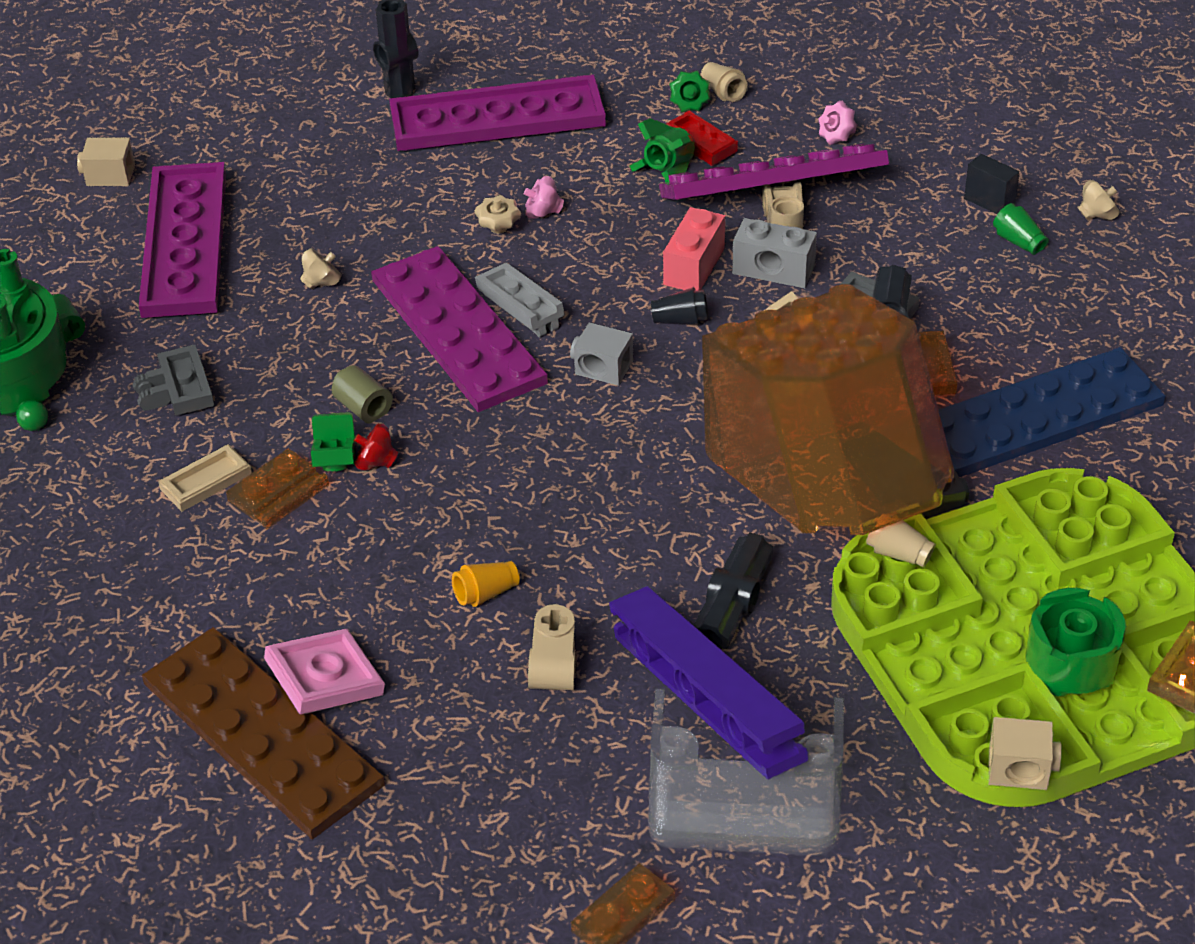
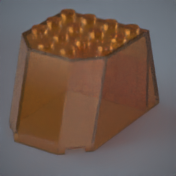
[702,284,954,535]

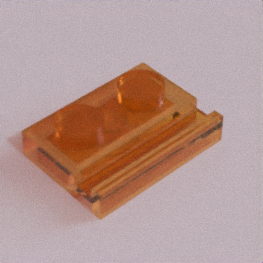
[226,448,329,530]

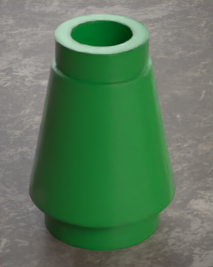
[993,203,1049,256]

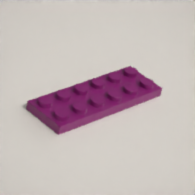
[389,74,606,151]
[659,144,889,200]
[139,162,226,318]
[371,246,548,412]

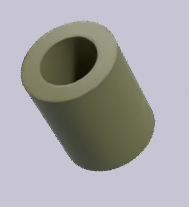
[332,365,393,424]

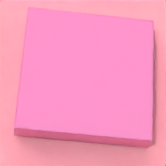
[264,629,385,715]

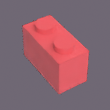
[663,207,725,291]

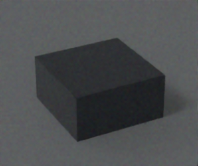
[964,154,1020,214]

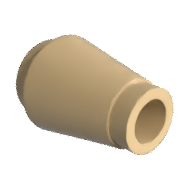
[701,62,747,102]
[866,513,936,567]

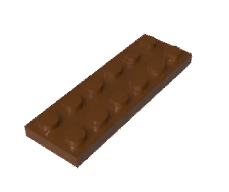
[142,627,385,840]

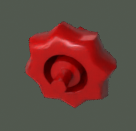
[354,423,398,471]

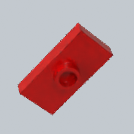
[666,111,738,166]

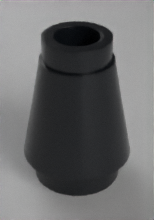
[651,287,709,325]

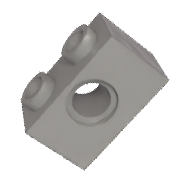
[732,218,817,288]

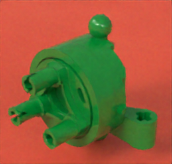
[0,249,85,431]

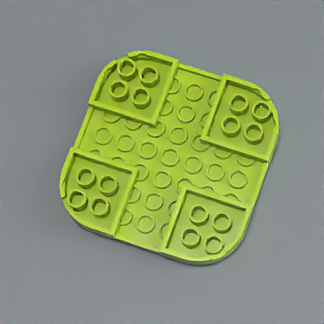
[831,468,1195,807]

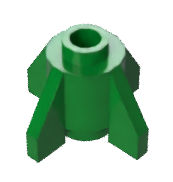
[630,118,695,182]

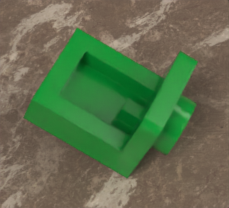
[311,412,356,471]

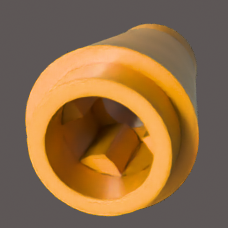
[452,561,520,607]

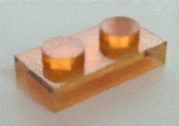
[571,863,675,944]

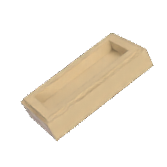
[158,444,252,512]

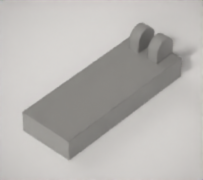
[475,262,564,338]

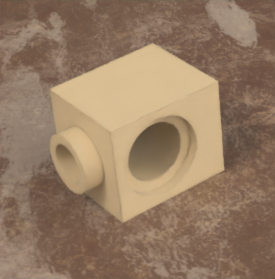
[989,717,1061,790]

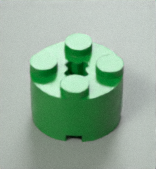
[1025,588,1126,696]

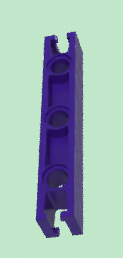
[609,586,809,780]

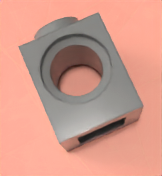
[570,323,633,386]

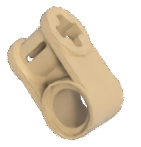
[762,182,804,229]
[528,604,576,690]

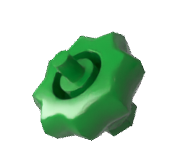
[669,70,711,113]

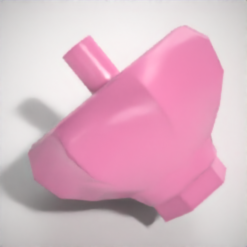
[818,101,857,145]
[524,176,564,219]

